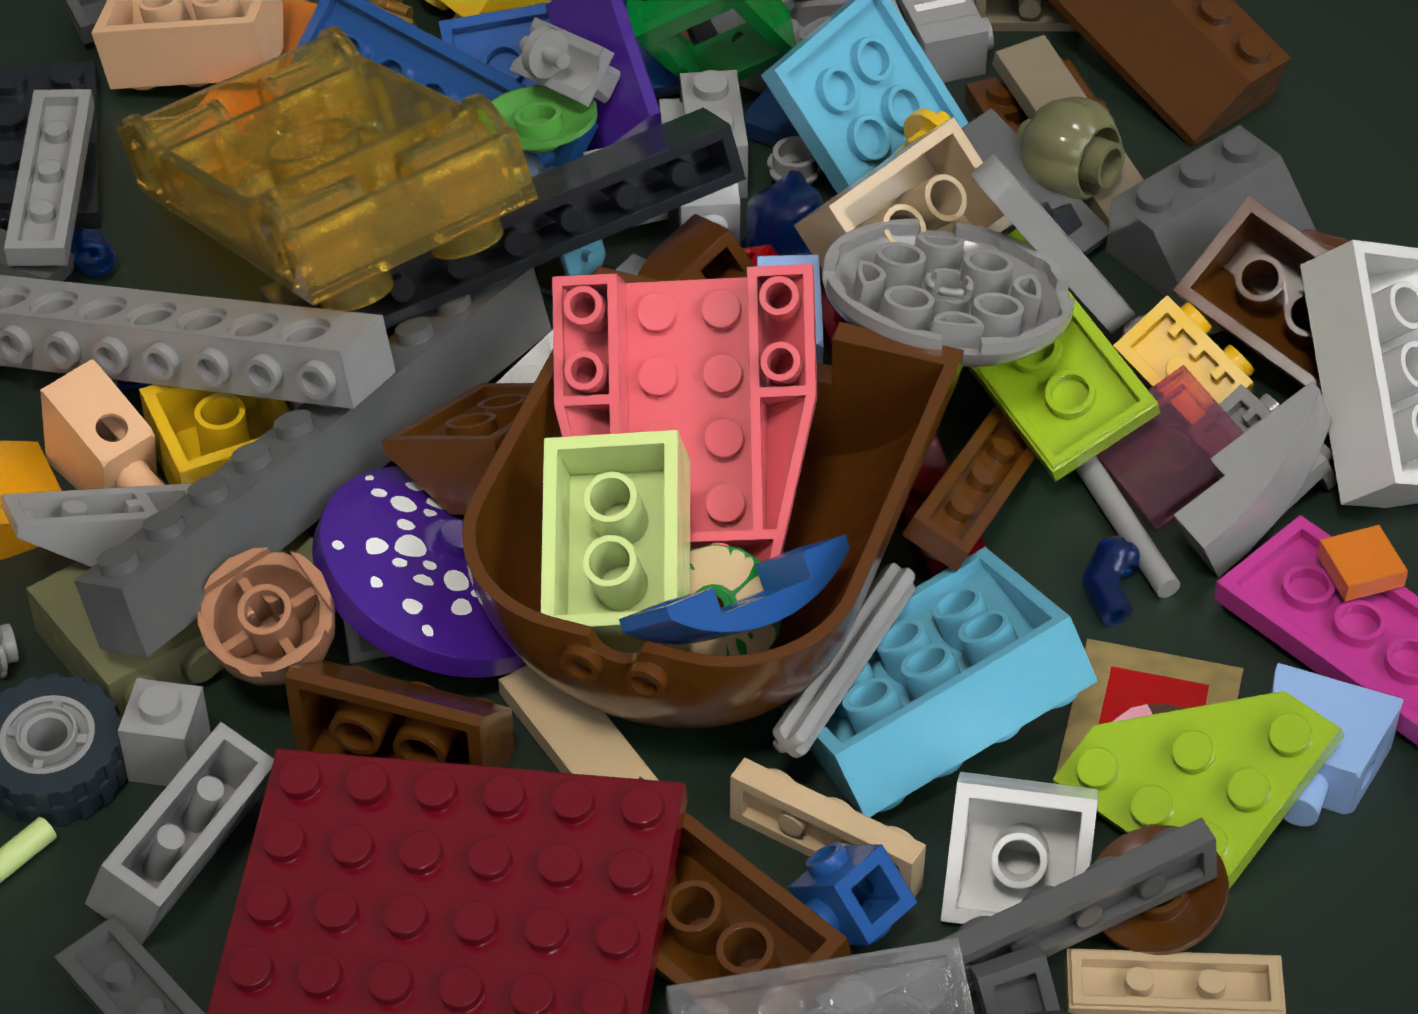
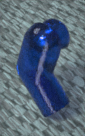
[1082,536,1140,626]

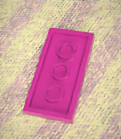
[1214,515,1418,745]

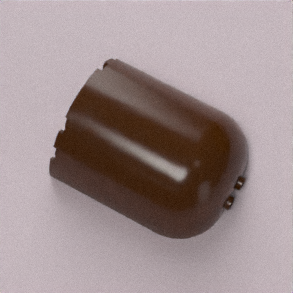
[462,266,964,729]

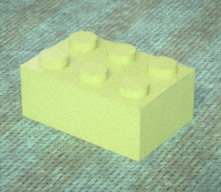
[541,430,690,653]

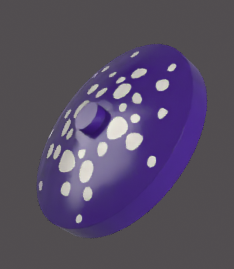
[312,466,527,678]

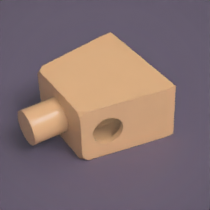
[40,359,166,490]

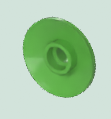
[479,85,597,154]

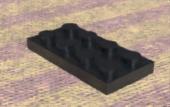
[0,60,101,231]

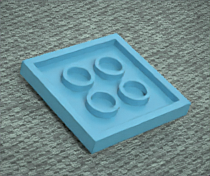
[761,0,968,194]

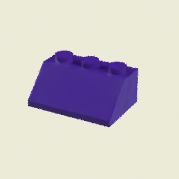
[545,0,661,151]

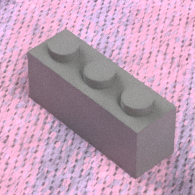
[85,722,274,944]

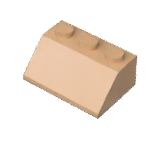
[92,0,283,91]

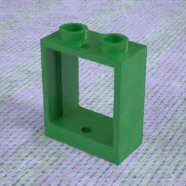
[626,0,797,82]

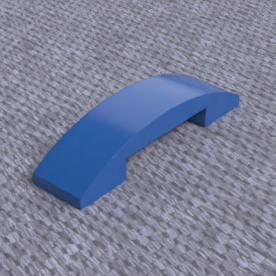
[619,534,850,645]

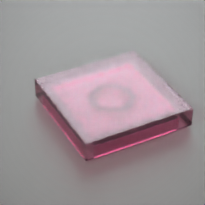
[1096,364,1244,530]

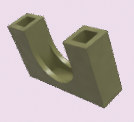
[26,530,314,717]

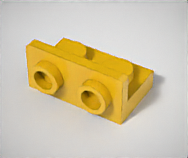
[1113,295,1255,430]

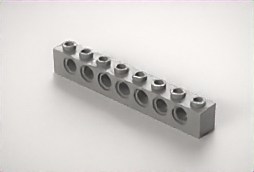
[0,275,396,409]

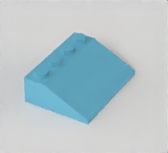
[779,547,1098,818]

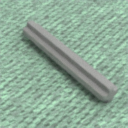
[773,563,915,758]

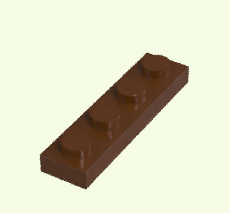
[902,405,1036,572]

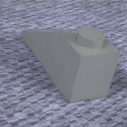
[1,483,192,567]

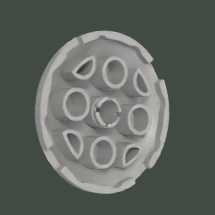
[822,219,1075,367]

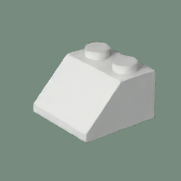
[941,772,1098,924]

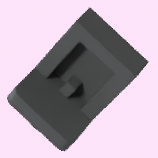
[970,944,1061,1014]

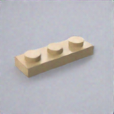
[730,758,926,898]

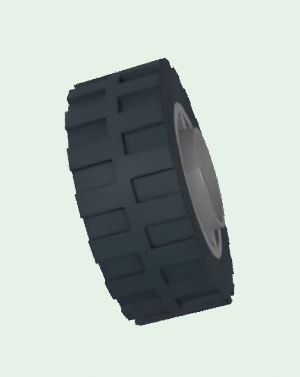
[0,673,127,827]

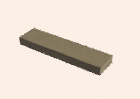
[992,35,1144,227]

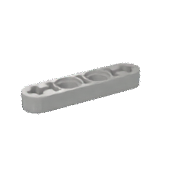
[970,154,1135,334]

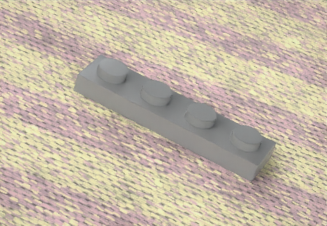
[4,89,95,266]

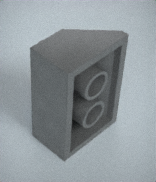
[1106,125,1316,306]

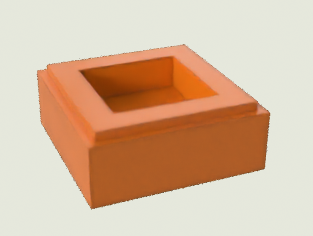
[1317,525,1408,602]

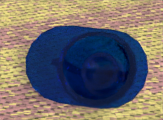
[740,170,824,256]

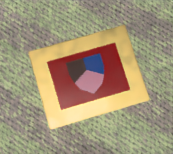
[1054,639,1243,784]

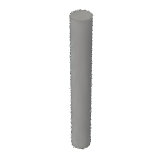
[1075,456,1180,598]

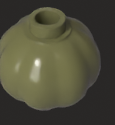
[1017,96,1125,202]

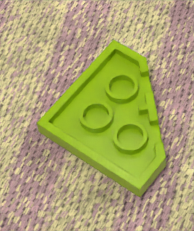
[1053,691,1345,889]

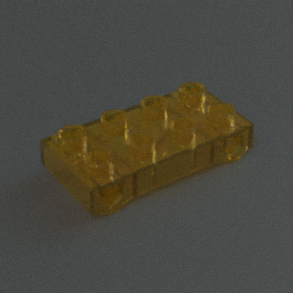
[117,26,538,311]

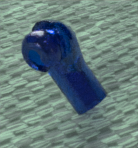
[70,227,116,277]

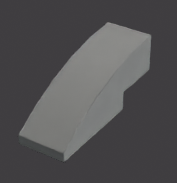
[1174,381,1332,578]

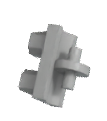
[509,17,620,107]

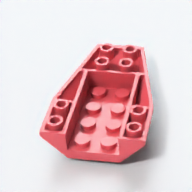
[552,264,817,653]

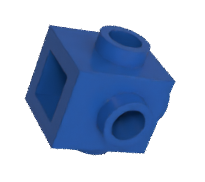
[788,842,917,948]

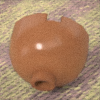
[197,547,335,686]

